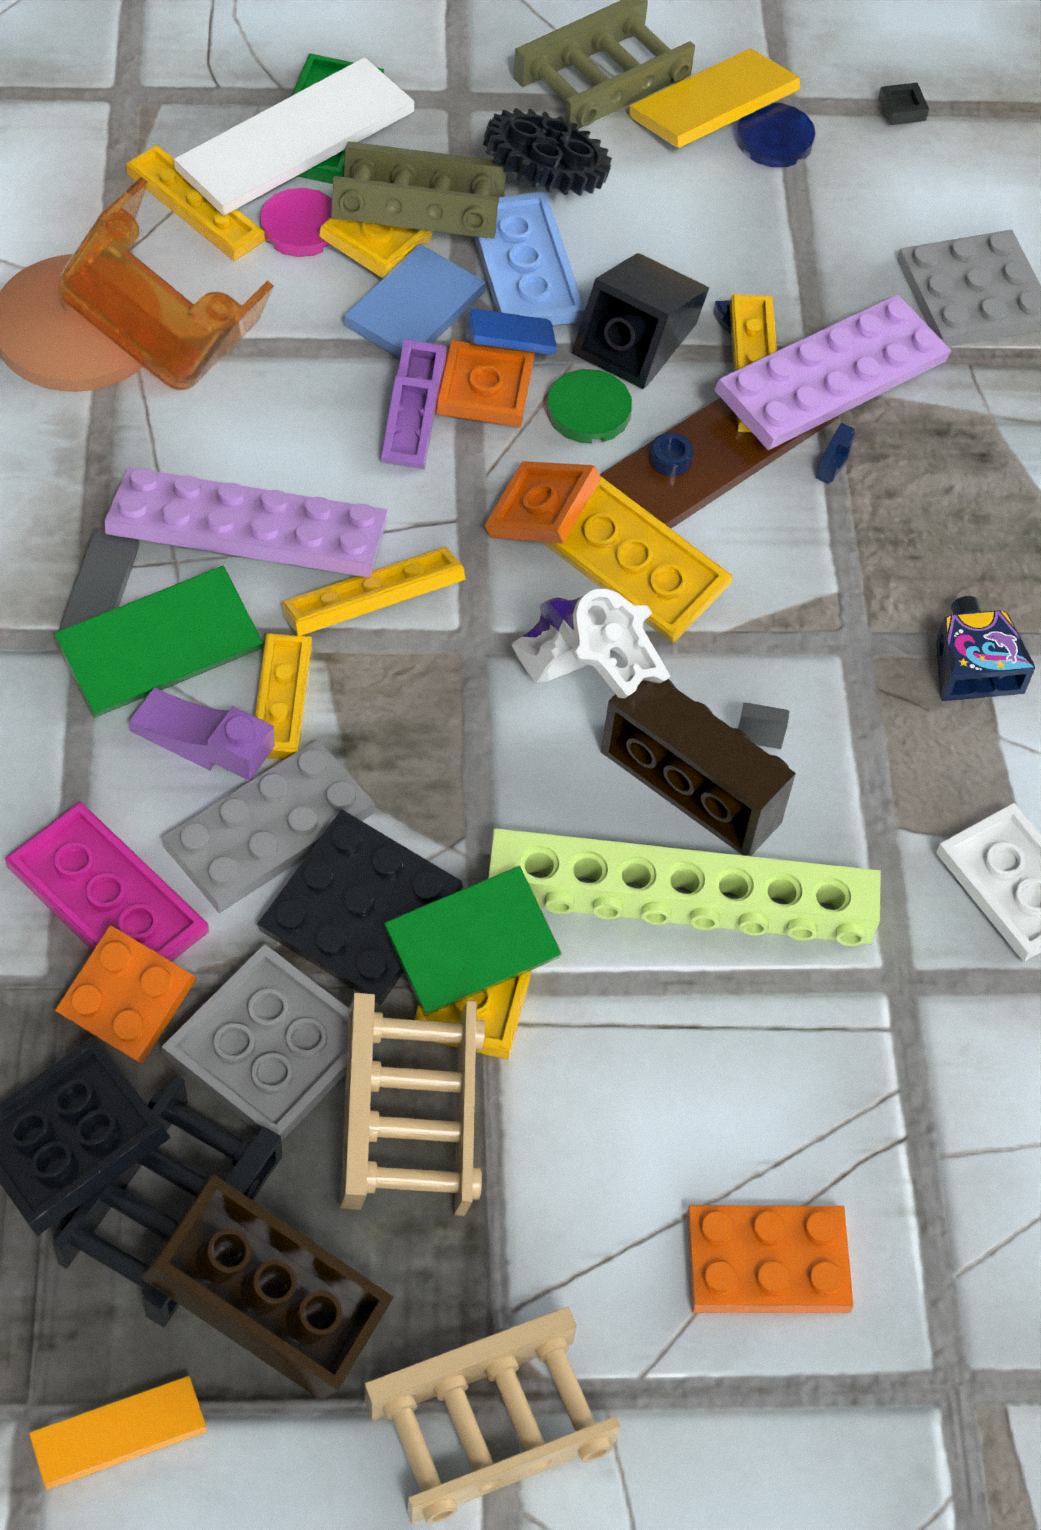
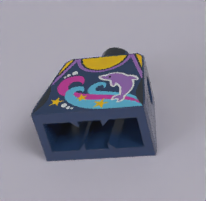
[936,596,1035,701]

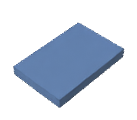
[344,244,486,358]

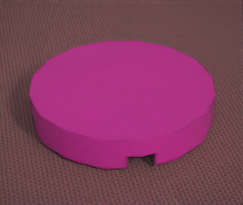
[260,188,332,257]

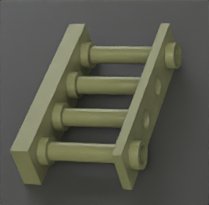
[513,0,695,129]
[331,141,507,239]

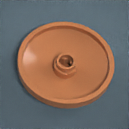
[0,254,163,392]

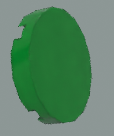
[547,369,632,443]

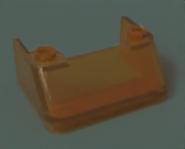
[58,176,274,390]

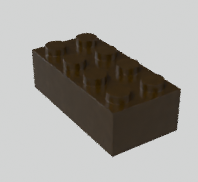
[601,679,796,856]
[140,1174,394,1400]

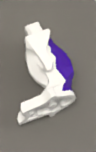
[511,589,671,698]

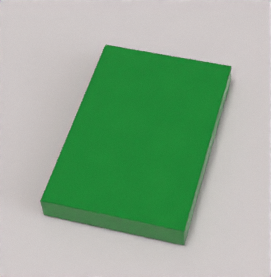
[384,866,562,1017]

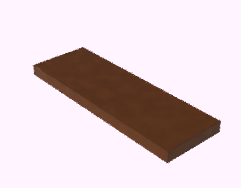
[600,397,839,529]

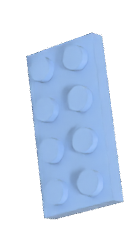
[474,191,585,326]

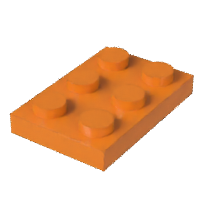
[687,1205,854,1313]

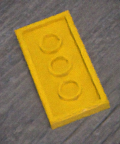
[629,48,800,149]
[542,476,732,644]

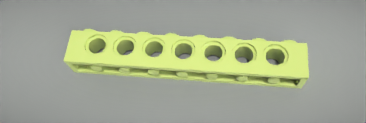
[488,828,881,946]

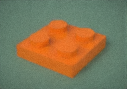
[437,340,535,427]
[484,461,601,544]
[55,925,197,1064]

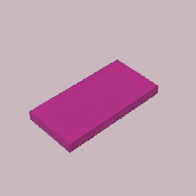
[5,801,209,962]

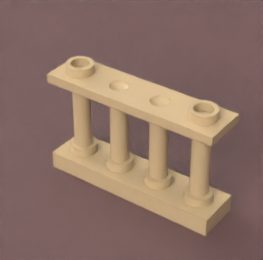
[340,993,485,1216]
[364,1306,620,1524]

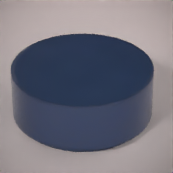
[649,433,694,476]

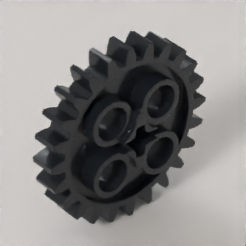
[483,108,612,196]

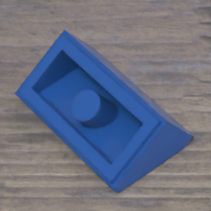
[465,309,557,355]

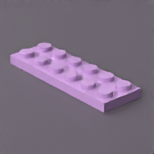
[714,294,952,450]
[105,467,388,578]

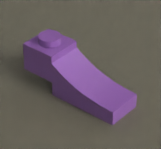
[381,339,448,469]
[129,687,275,781]

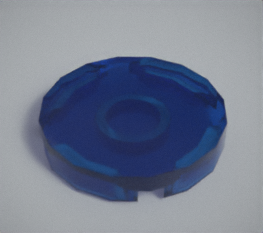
[736,103,816,167]

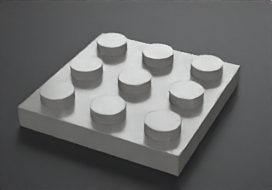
[897,229,1041,347]
[161,944,375,1142]

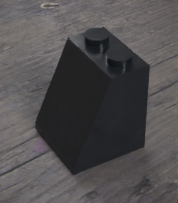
[572,253,710,389]

